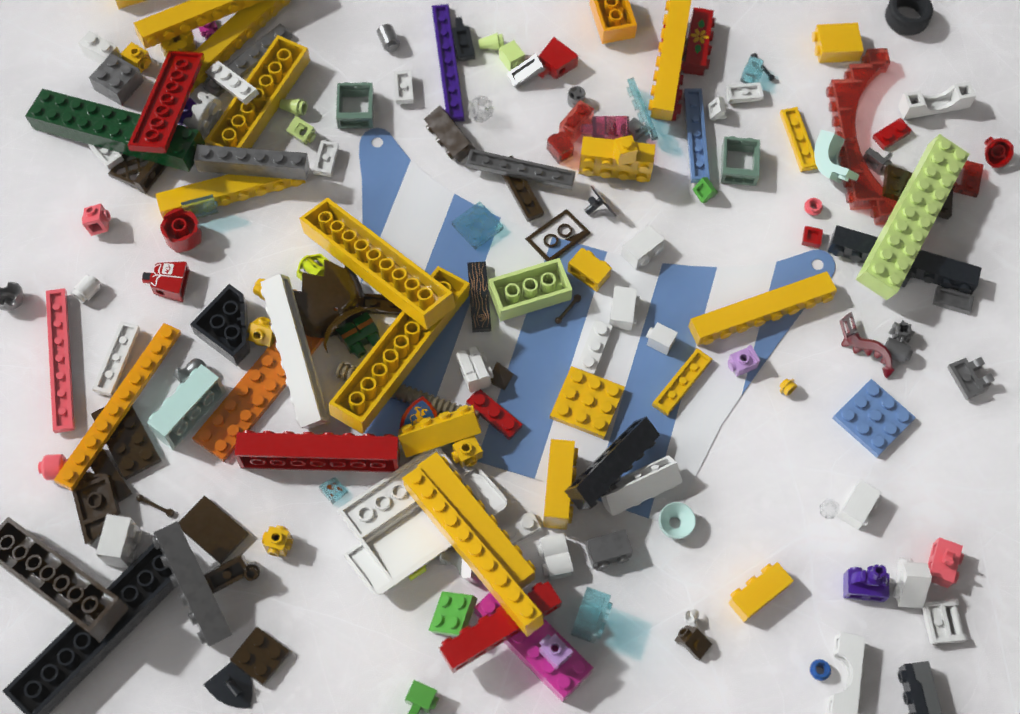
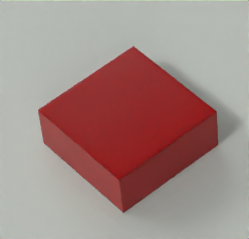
[801,226,823,248]

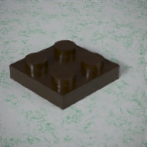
[230,627,290,686]

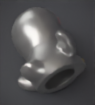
[174,358,207,383]

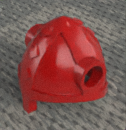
[984,137,1014,168]

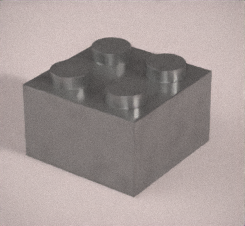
[89,53,144,106]

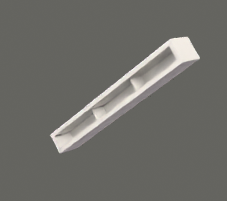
[260,274,330,429]

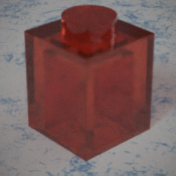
[546,131,574,164]

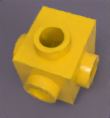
[247,317,276,347]
[451,436,483,468]
[262,525,293,557]

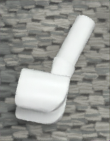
[684,608,699,629]

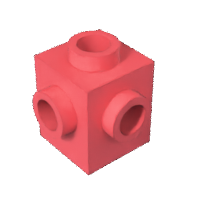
[82,203,111,236]

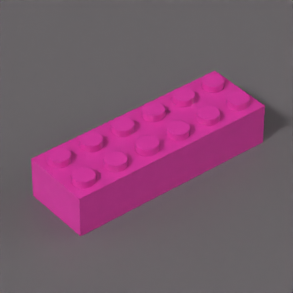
[474,592,594,702]

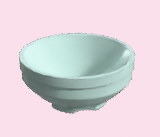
[659,502,696,539]

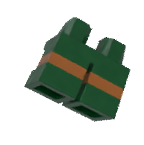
[336,312,380,359]

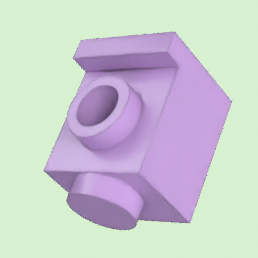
[728,345,760,376]
[539,634,573,670]

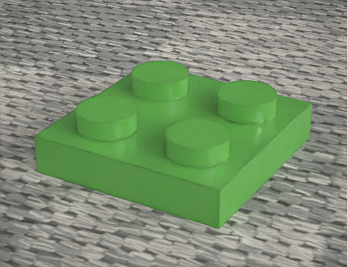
[429,591,478,637]

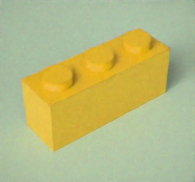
[728,562,794,622]

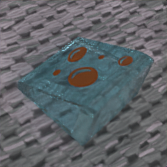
[319,477,348,505]

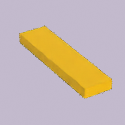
[780,107,818,172]
[652,348,713,417]

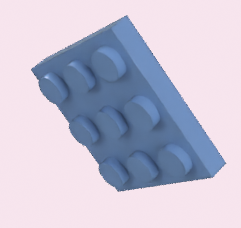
[832,379,916,458]

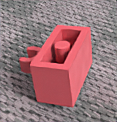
[928,537,964,588]

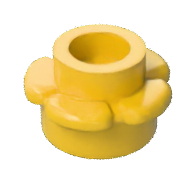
[779,379,797,396]

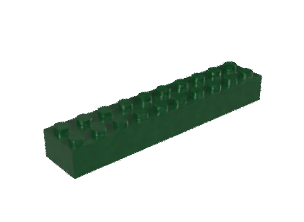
[25,88,205,172]

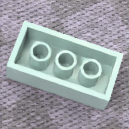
[147,364,226,450]

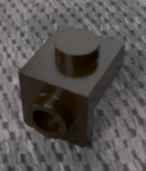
[674,625,712,660]

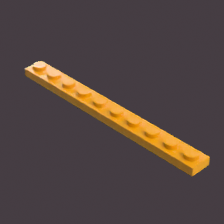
[54,323,181,491]

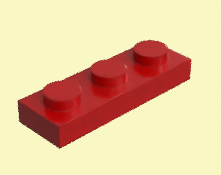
[466,389,522,440]

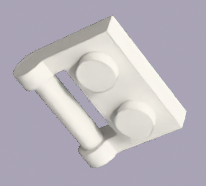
[922,599,968,645]

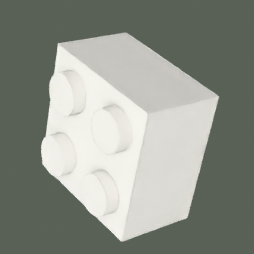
[96,514,142,568]

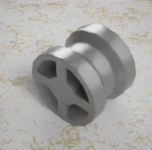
[567,86,586,109]

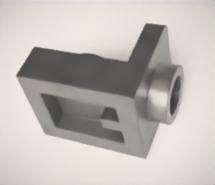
[620,117,648,142]
[861,148,893,174]

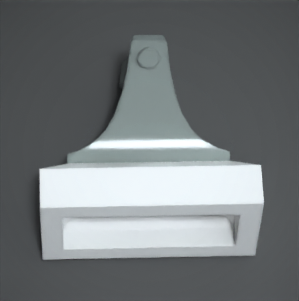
[440,551,478,583]

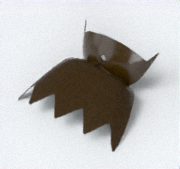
[293,260,387,353]

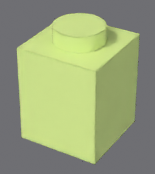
[499,40,525,72]

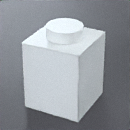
[646,322,678,355]

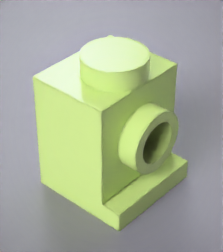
[286,116,316,145]

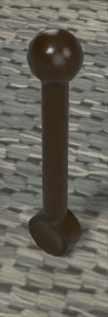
[555,294,581,324]
[136,494,174,517]

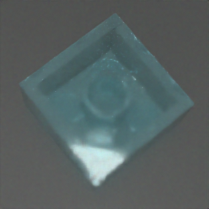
[571,587,613,644]

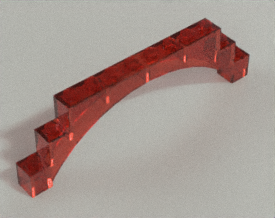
[826,48,897,225]

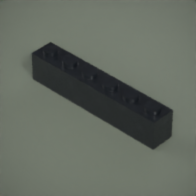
[565,416,660,510]

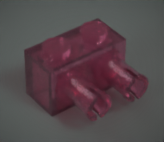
[581,116,629,140]

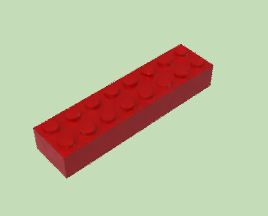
[234,430,400,473]

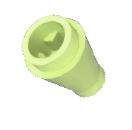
[479,33,504,50]
[279,99,307,116]

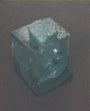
[740,56,764,84]

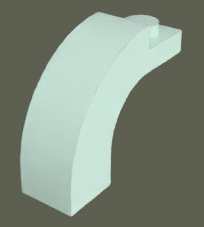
[814,130,859,183]

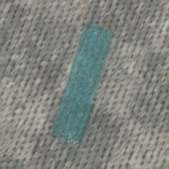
[626,77,658,141]

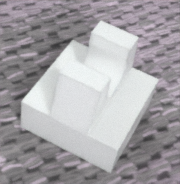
[707,96,729,121]

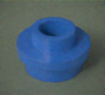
[810,659,831,681]

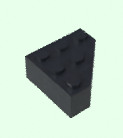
[190,284,250,366]

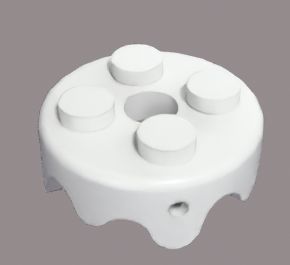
[184,92,223,138]

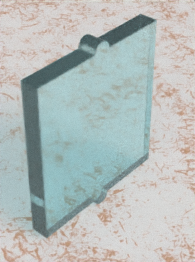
[181,194,218,219]

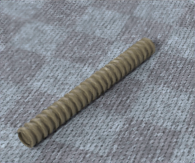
[335,361,480,420]

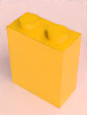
[812,23,864,63]

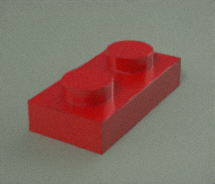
[872,118,912,150]

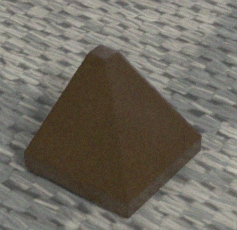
[491,362,514,390]

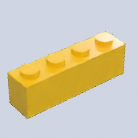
[398,405,481,458]

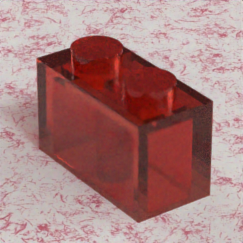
[558,100,594,144]

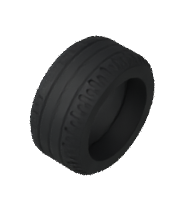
[885,0,933,36]

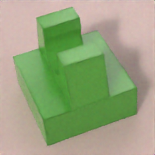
[692,177,718,203]

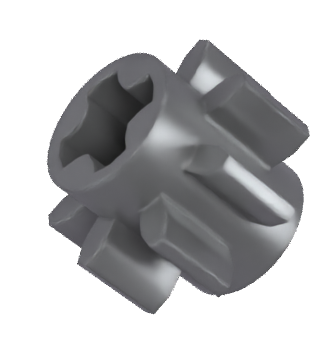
[889,320,915,343]

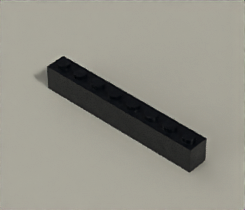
[828,225,982,295]

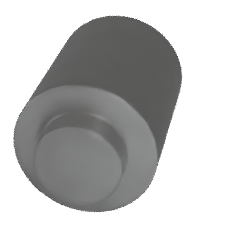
[377,24,400,52]
[885,337,913,363]

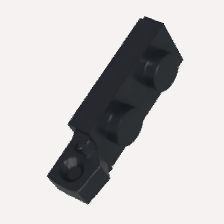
[452,17,475,62]

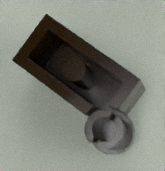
[204,553,260,594]

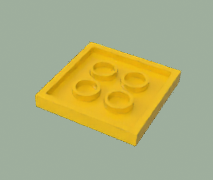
[550,366,625,439]

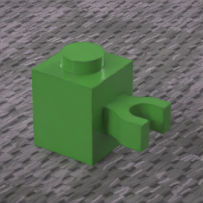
[405,680,439,714]

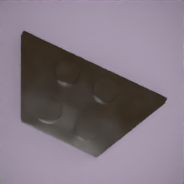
[72,472,121,545]

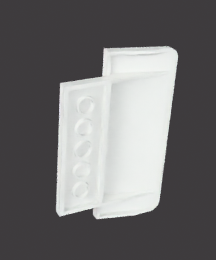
[337,447,507,595]

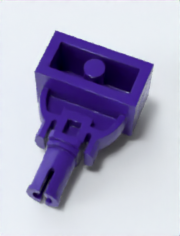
[843,564,890,602]

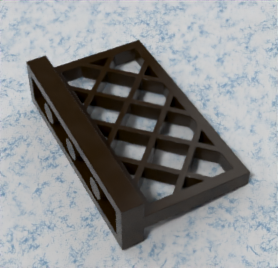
[108,154,167,194]

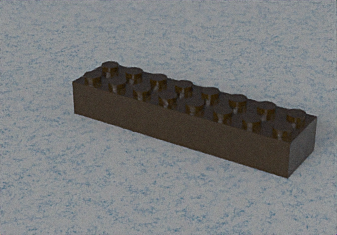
[0,517,129,642]

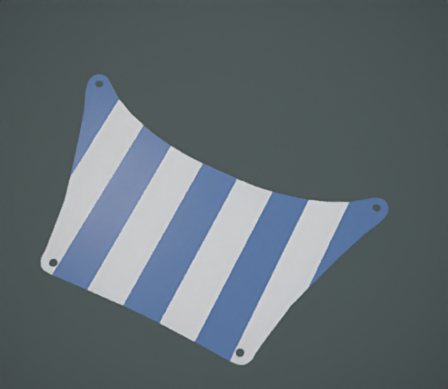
[347,128,835,521]

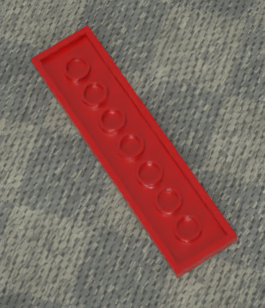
[128,50,205,153]

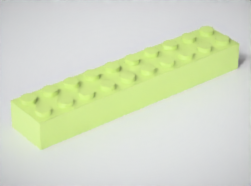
[855,134,970,300]

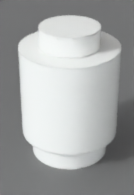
[72,275,101,303]

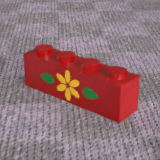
[683,7,716,76]

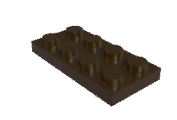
[882,164,954,220]
[91,406,162,480]

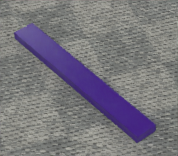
[432,4,465,122]

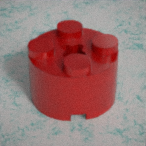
[160,208,202,253]

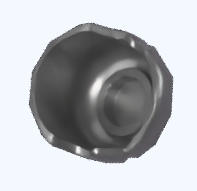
[0,282,23,311]

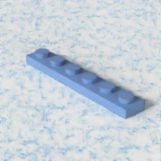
[684,89,710,183]

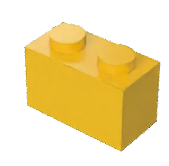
[567,248,612,292]

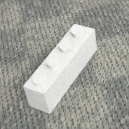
[601,455,683,516]

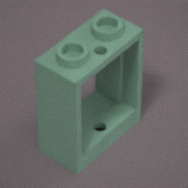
[336,82,374,129]
[720,136,760,186]

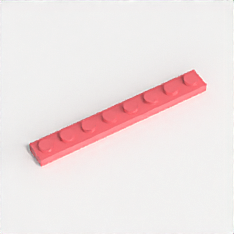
[46,288,75,433]

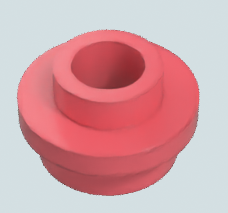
[804,198,823,216]

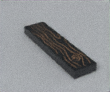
[467,261,491,333]

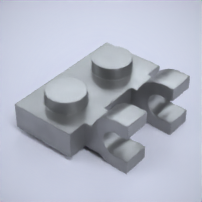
[947,357,995,400]

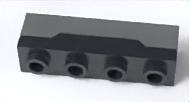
[898,661,942,714]

